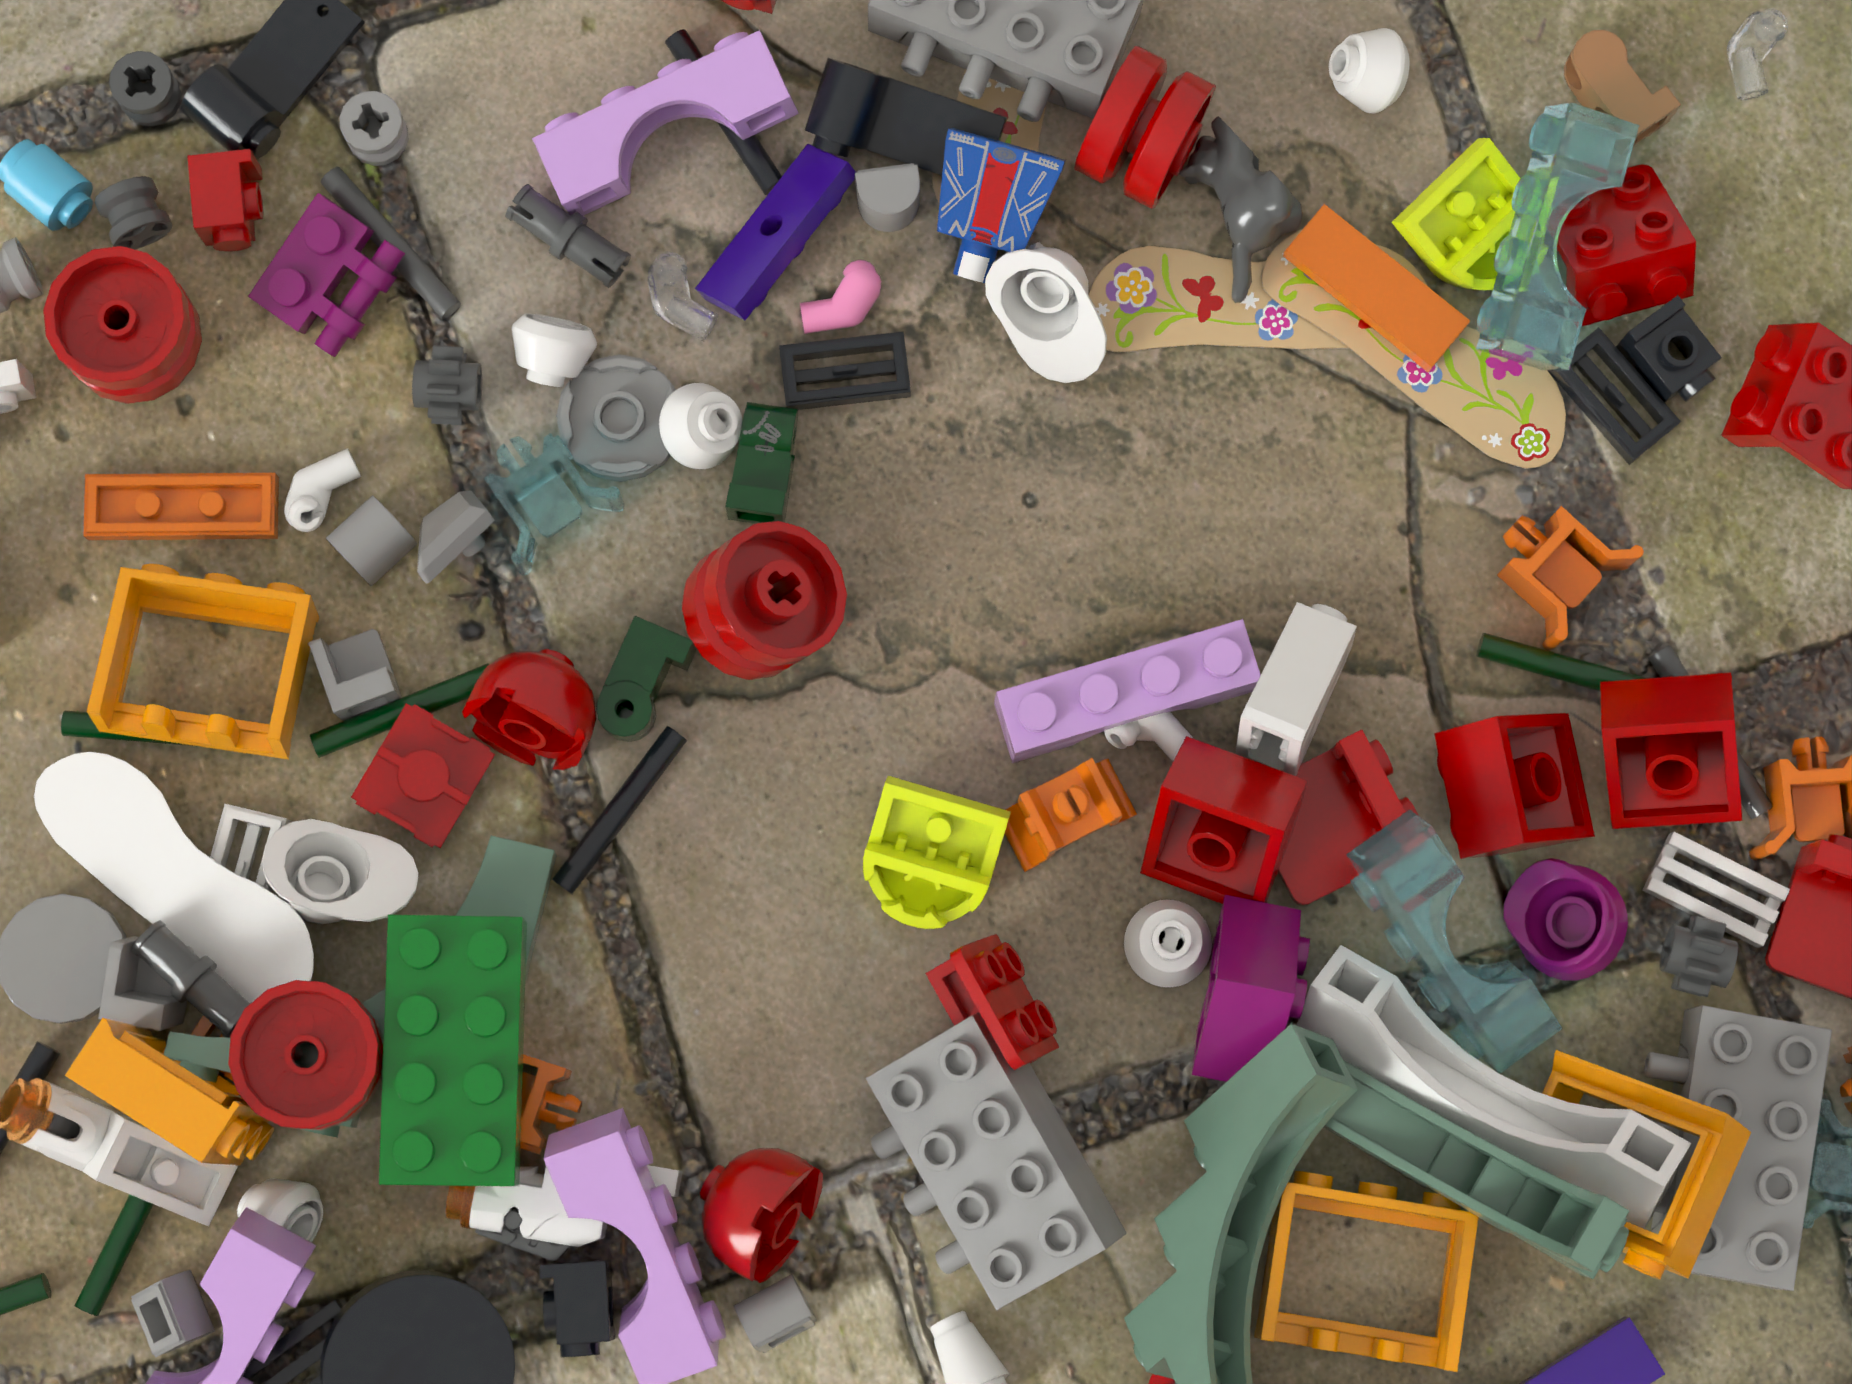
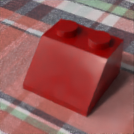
[1600,672,1742,829]
[1434,713,1595,859]
[1140,736,1308,904]

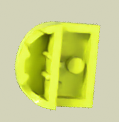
[1392,138,1549,290]
[863,776,1011,929]

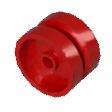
[1074,46,1216,209]
[43,246,202,404]
[682,521,847,680]
[228,980,384,1130]

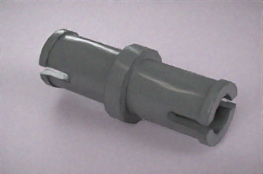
[505,184,631,288]
[131,920,250,1038]

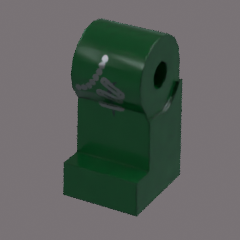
[725,402,798,524]
[596,616,697,742]

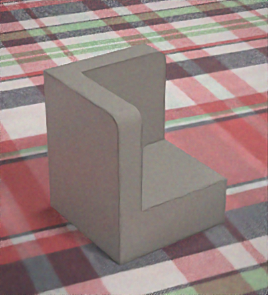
[309,629,402,721]
[98,936,194,1031]

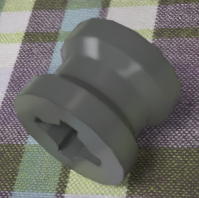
[109,51,182,127]
[94,176,173,250]

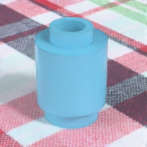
[0,139,93,231]

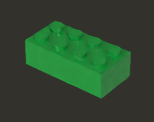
[379,914,527,1186]

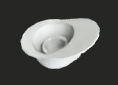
[985,242,1107,383]
[262,819,419,924]

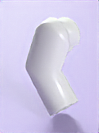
[284,448,361,532]
[1104,712,1194,762]

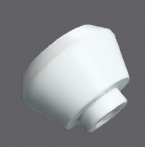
[1329,28,1410,114]
[512,314,597,387]
[659,383,742,469]
[1124,900,1212,988]
[237,1178,323,1243]

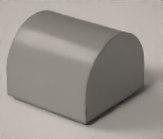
[855,163,920,232]
[326,495,417,586]
[131,1270,215,1357]
[734,1274,817,1353]

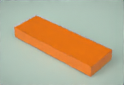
[1283,204,1470,373]
[83,473,279,540]

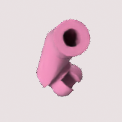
[800,260,881,334]

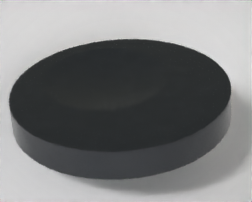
[320,1270,515,1384]

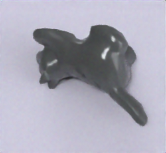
[1179,116,1302,303]

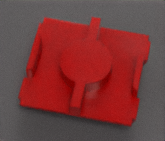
[351,703,496,849]

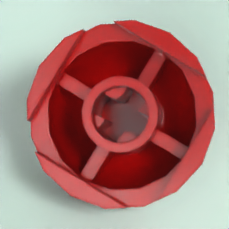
[462,649,597,770]
[700,1148,823,1283]

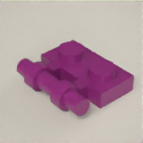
[248,193,406,357]

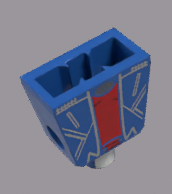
[937,128,1066,283]

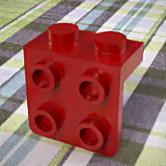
[1542,164,1696,328]
[1721,322,1852,489]
[1278,729,1423,906]
[1765,834,1852,1000]
[925,934,1059,1070]

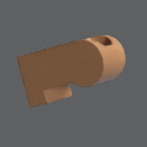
[1564,30,1681,156]

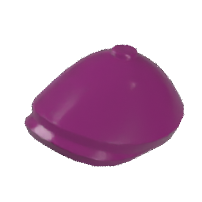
[1503,858,1628,981]

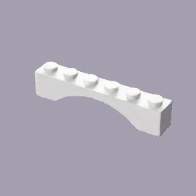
[1297,945,1692,1229]

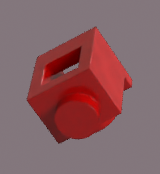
[187,149,264,252]

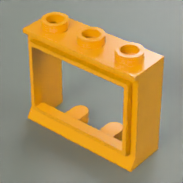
[87,564,319,760]
[65,1018,274,1166]
[1542,1050,1751,1280]
[1254,1171,1479,1372]

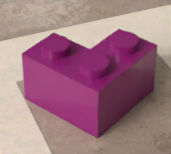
[1191,895,1310,1082]

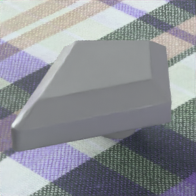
[417,490,495,584]

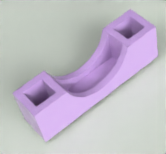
[532,30,799,216]
[994,619,1261,763]
[543,1108,726,1384]
[146,1207,316,1384]

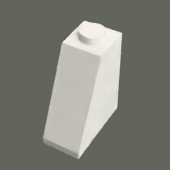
[1235,602,1357,776]

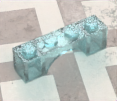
[1476,103,1639,371]
[1346,809,1563,1074]

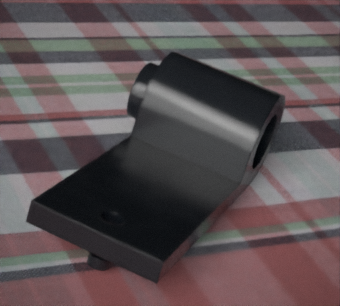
[181,0,365,158]
[805,58,1007,175]

